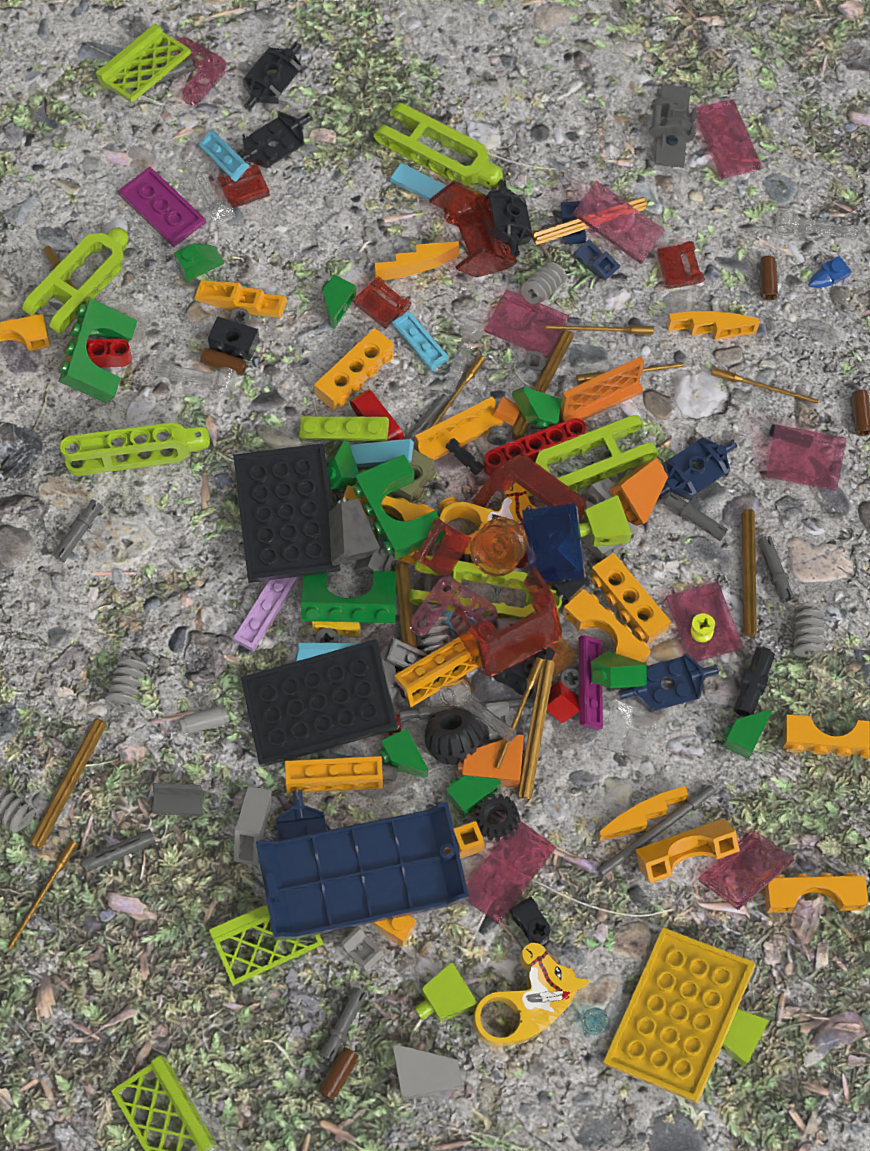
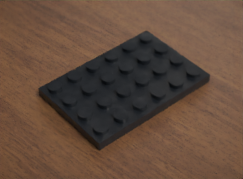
[233,443,341,583]
[241,639,398,767]

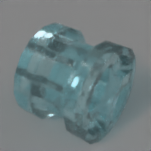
[582,1007,608,1036]

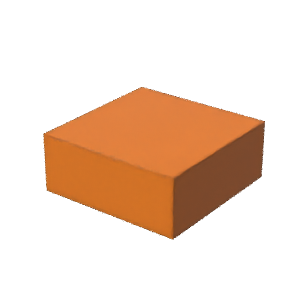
[493,397,520,426]

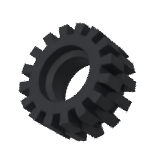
[474,794,520,842]

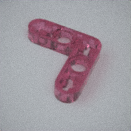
[175,37,227,106]
[410,576,497,636]

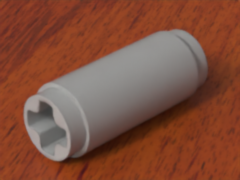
[180,706,230,734]

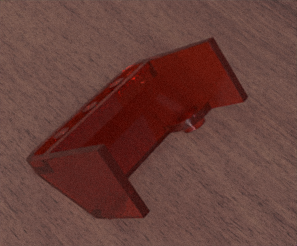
[429,180,517,278]
[472,454,587,557]
[450,566,562,676]

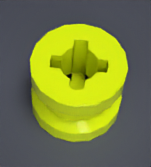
[690,613,715,642]

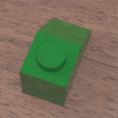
[174,243,224,282]
[322,275,357,329]
[512,387,562,430]
[326,440,359,490]
[591,651,647,689]
[722,710,772,759]
[379,728,428,778]
[445,775,502,818]

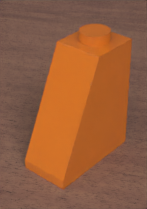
[608,458,668,526]
[458,734,524,788]

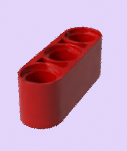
[86,339,132,368]
[350,389,404,442]

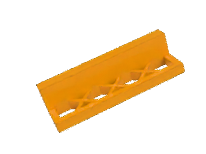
[415,396,503,461]
[394,629,489,707]
[285,756,383,794]

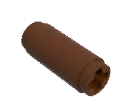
[760,256,778,301]
[200,348,247,376]
[851,390,870,436]
[318,1047,359,1101]

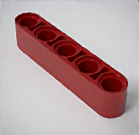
[484,418,586,477]

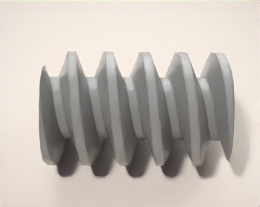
[521,262,566,305]
[417,604,450,654]
[793,605,825,657]
[105,659,148,712]
[0,786,35,833]

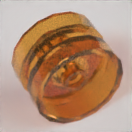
[470,517,528,577]

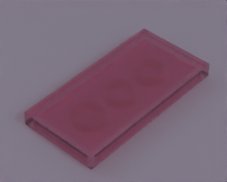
[696,99,762,179]
[572,180,665,264]
[466,821,556,925]

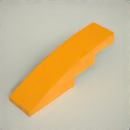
[375,241,459,281]
[194,280,287,318]
[666,311,760,340]
[597,786,688,842]

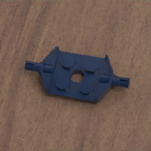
[658,437,737,500]
[618,653,719,712]
[276,790,326,841]

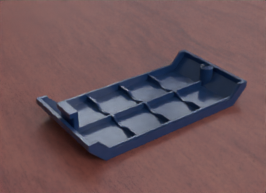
[256,802,469,940]

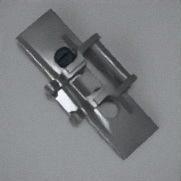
[649,84,698,168]

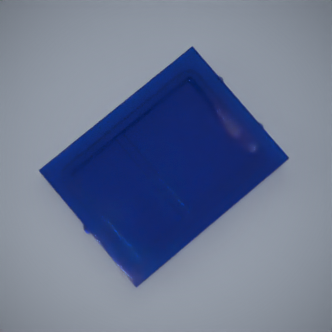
[522,503,586,584]

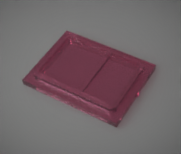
[485,289,569,358]
[766,425,847,491]
[666,581,744,662]
[698,830,794,910]

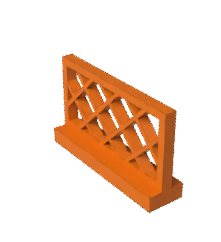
[559,356,645,422]

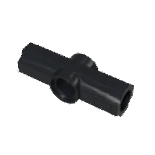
[733,647,775,717]

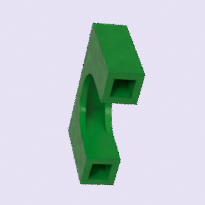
[58,298,137,403]
[353,455,445,560]
[301,571,396,623]

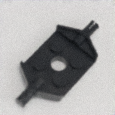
[243,41,303,111]
[240,111,313,168]
[484,179,533,257]

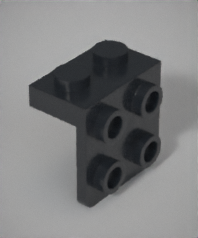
[489,633,555,697]

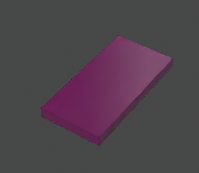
[118,167,206,247]

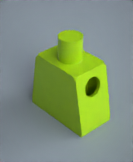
[574,495,632,547]
[414,962,477,1023]
[721,1009,769,1067]

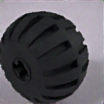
[425,708,483,765]

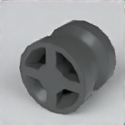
[315,628,339,643]

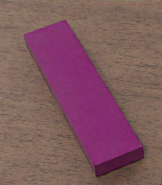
[579,635,603,731]

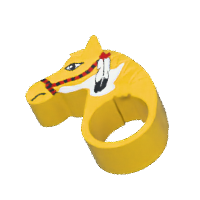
[440,481,553,556]
[472,943,590,1047]

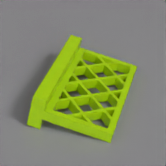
[96,23,191,103]
[209,904,324,986]
[111,1056,217,1151]

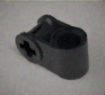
[509,896,550,946]

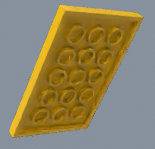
[603,928,756,1104]

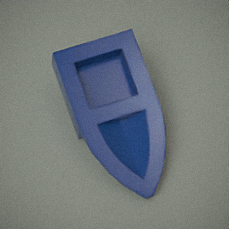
[808,256,852,288]

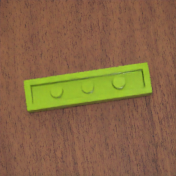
[299,416,389,441]

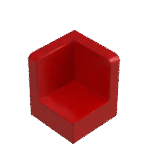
[547,681,580,723]

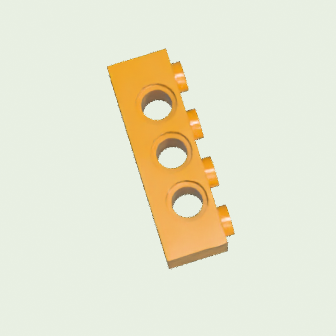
[314,328,394,411]
[590,553,671,645]

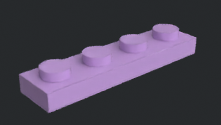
[233,576,300,652]

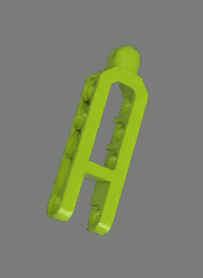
[374,103,503,189]
[22,227,129,334]
[517,415,659,498]
[60,422,210,476]
[409,555,562,619]

